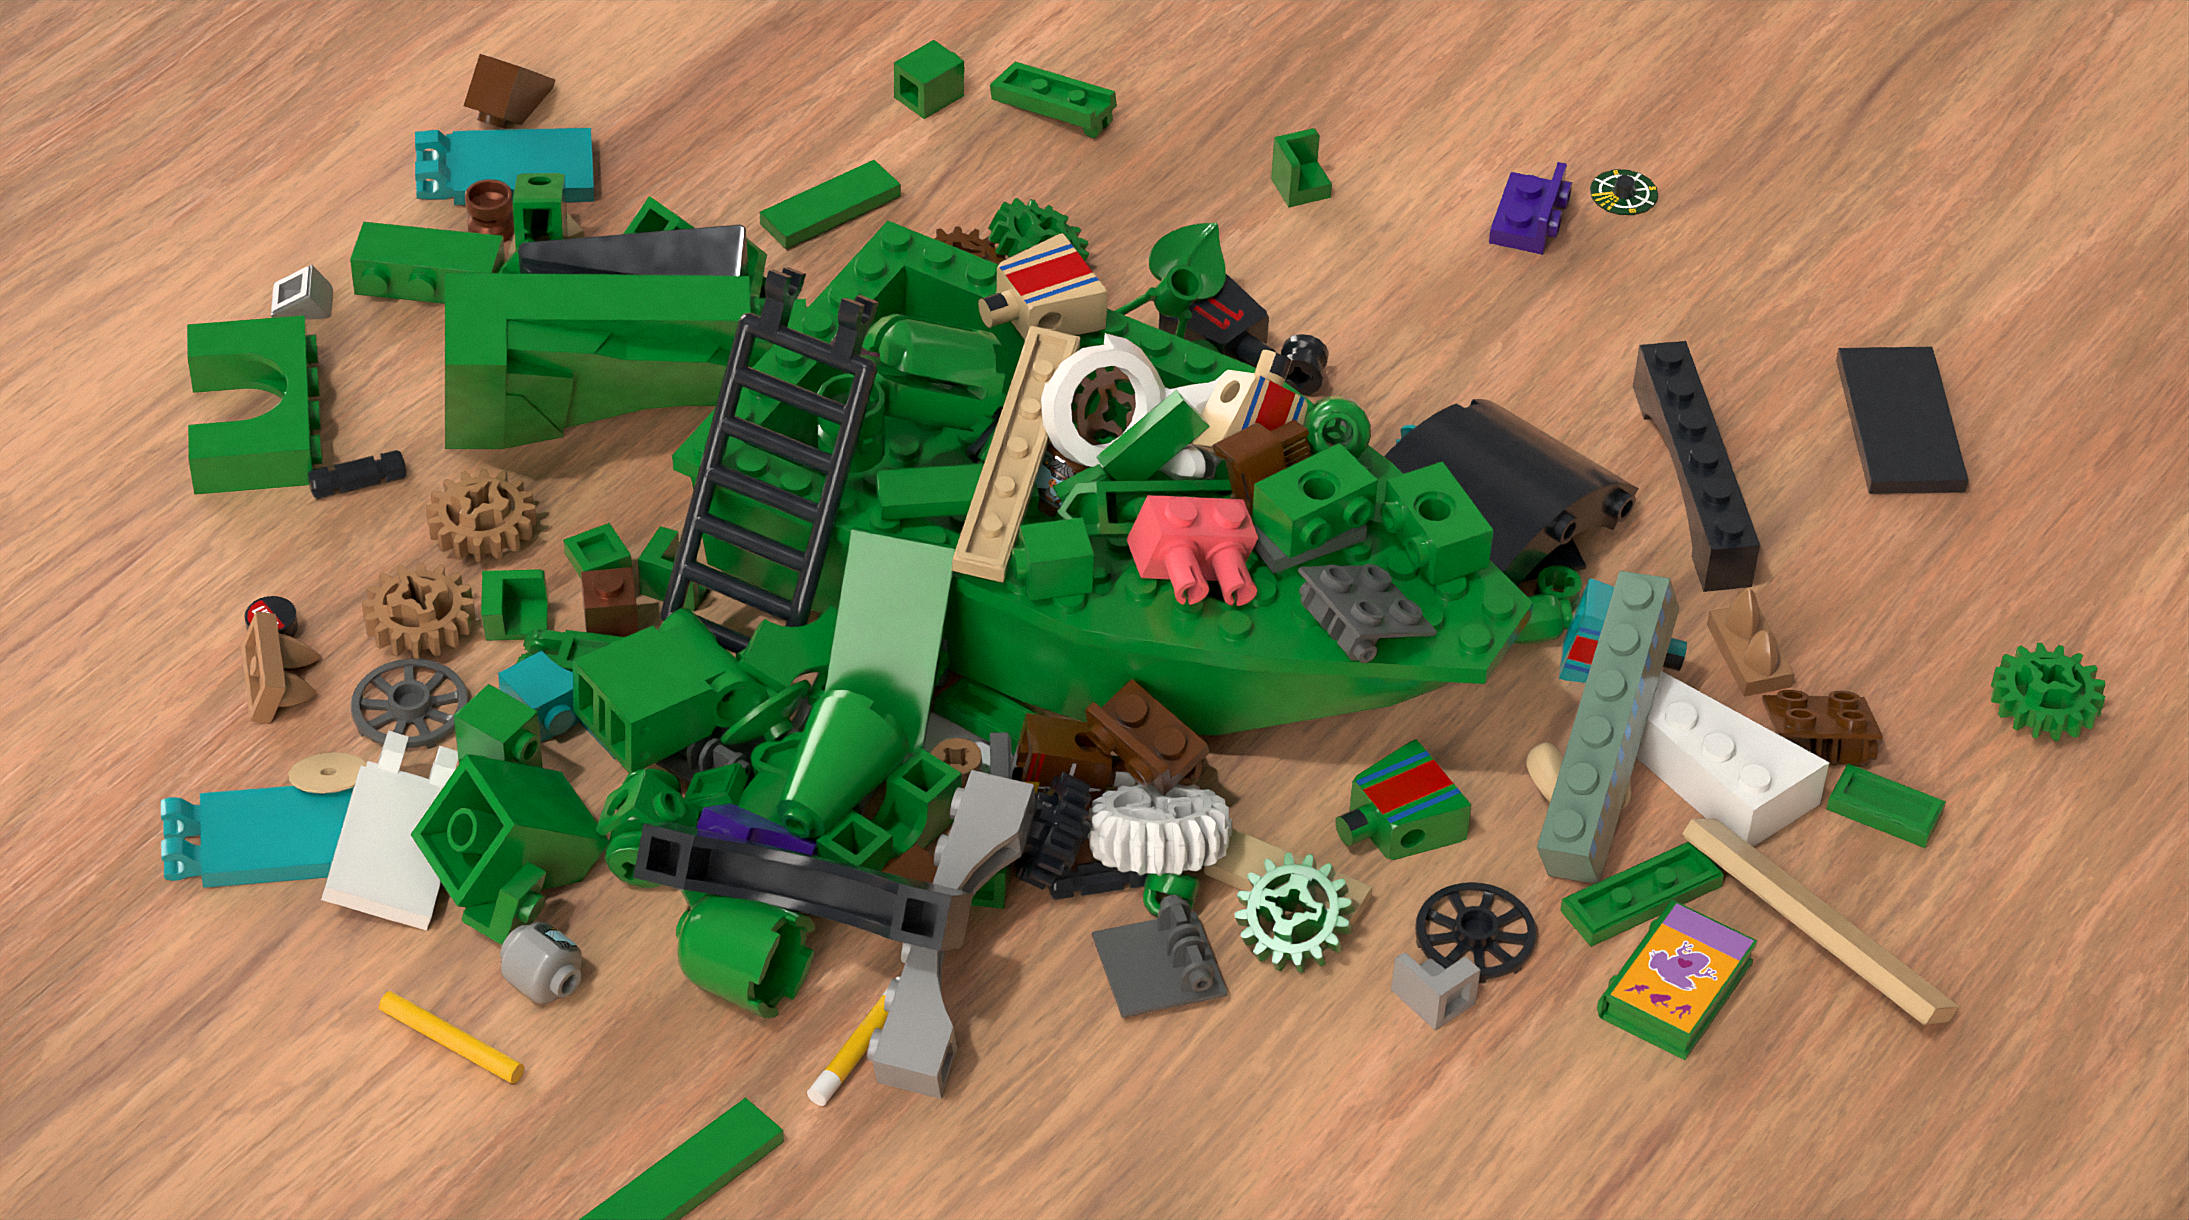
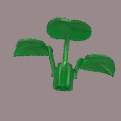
[1115,223,1226,354]

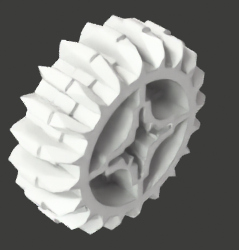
[1087,783,1232,876]

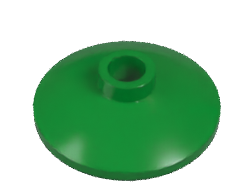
[720,679,811,746]

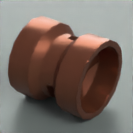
[465,179,514,242]

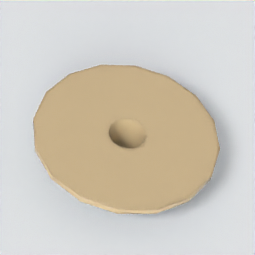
[288,752,367,793]

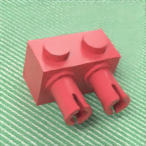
[1126,495,1258,606]

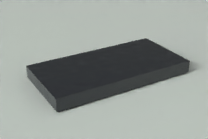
[1836,347,1968,494]

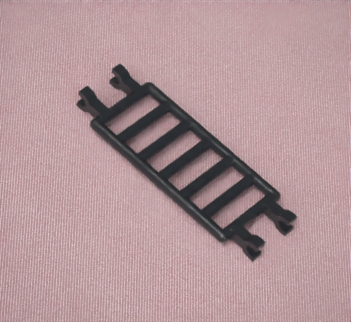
[660,267,879,654]

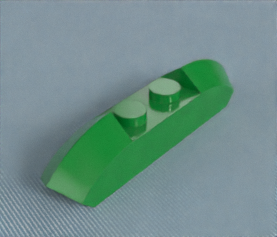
[1058,480,1233,538]

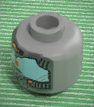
[500,922,582,1004]

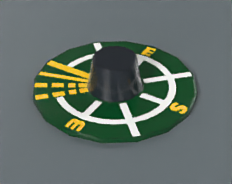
[1590,169,1658,215]

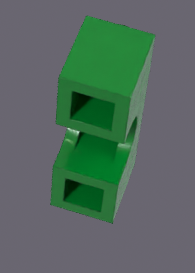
[816,748,962,871]

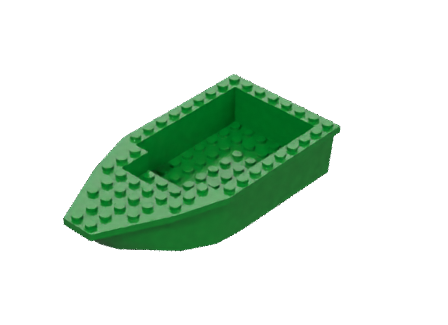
[672,220,1533,736]

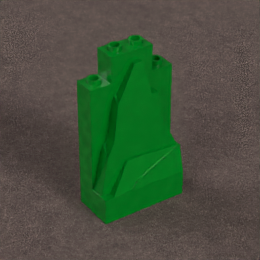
[445,273,806,449]

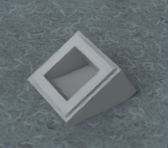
[271,265,333,320]

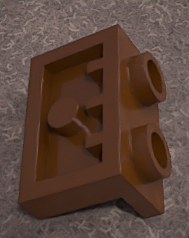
[1085,679,1209,796]

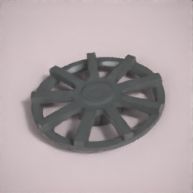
[351,659,469,749]

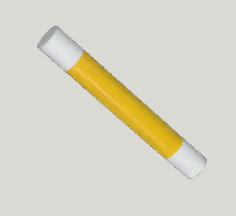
[807,977,900,1106]

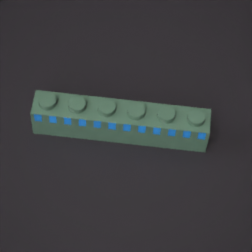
[1537,571,1680,884]

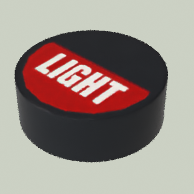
[244,596,298,637]

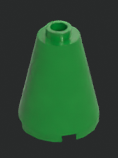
[777,690,909,838]

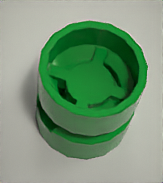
[817,374,885,473]

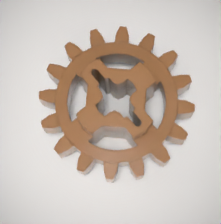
[426,469,537,562]
[362,562,476,659]

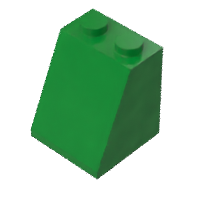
[410,754,610,908]

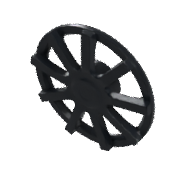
[1415,882,1537,983]

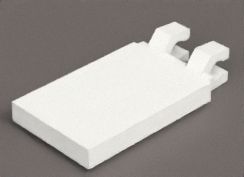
[321,730,458,930]

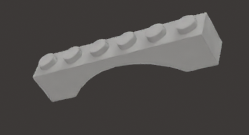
[867,770,1037,1099]

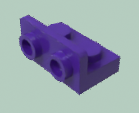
[1489,162,1572,255]

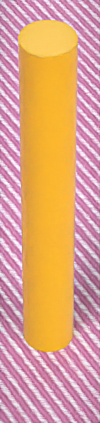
[379,991,524,1084]

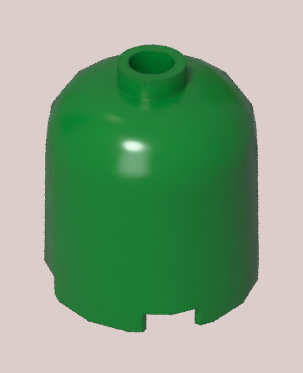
[676,893,815,1018]

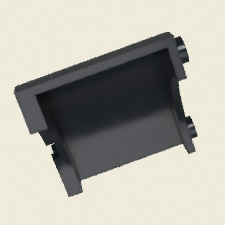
[1384,399,1639,586]

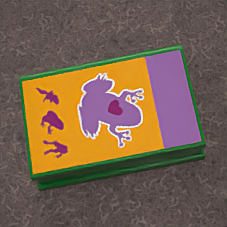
[1597,900,1757,1061]

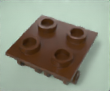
[1762,690,1883,765]

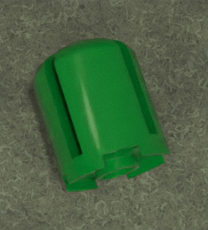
[860,314,1005,432]

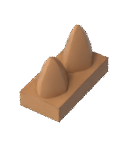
[1707,588,1794,697]
[241,611,321,724]

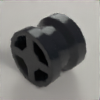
[1281,334,1329,395]

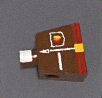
[1012,713,1136,816]

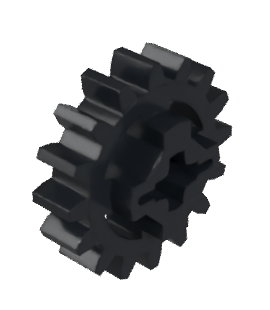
[1014,772,1092,890]

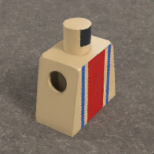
[979,233,1107,340]
[1190,350,1308,461]

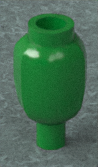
[1514,594,1573,644]

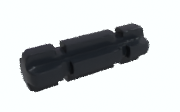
[308,450,406,499]
[1048,861,1148,900]

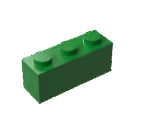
[350,221,505,304]

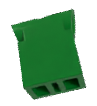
[573,608,767,773]

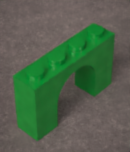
[187,315,323,495]

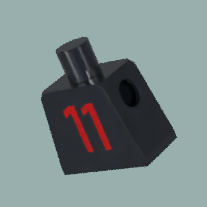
[1159,274,1276,368]

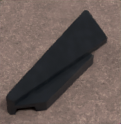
[518,224,749,276]

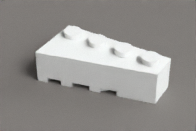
[1636,671,1829,847]

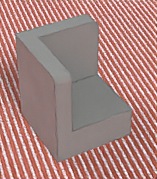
[1391,952,1480,1030]

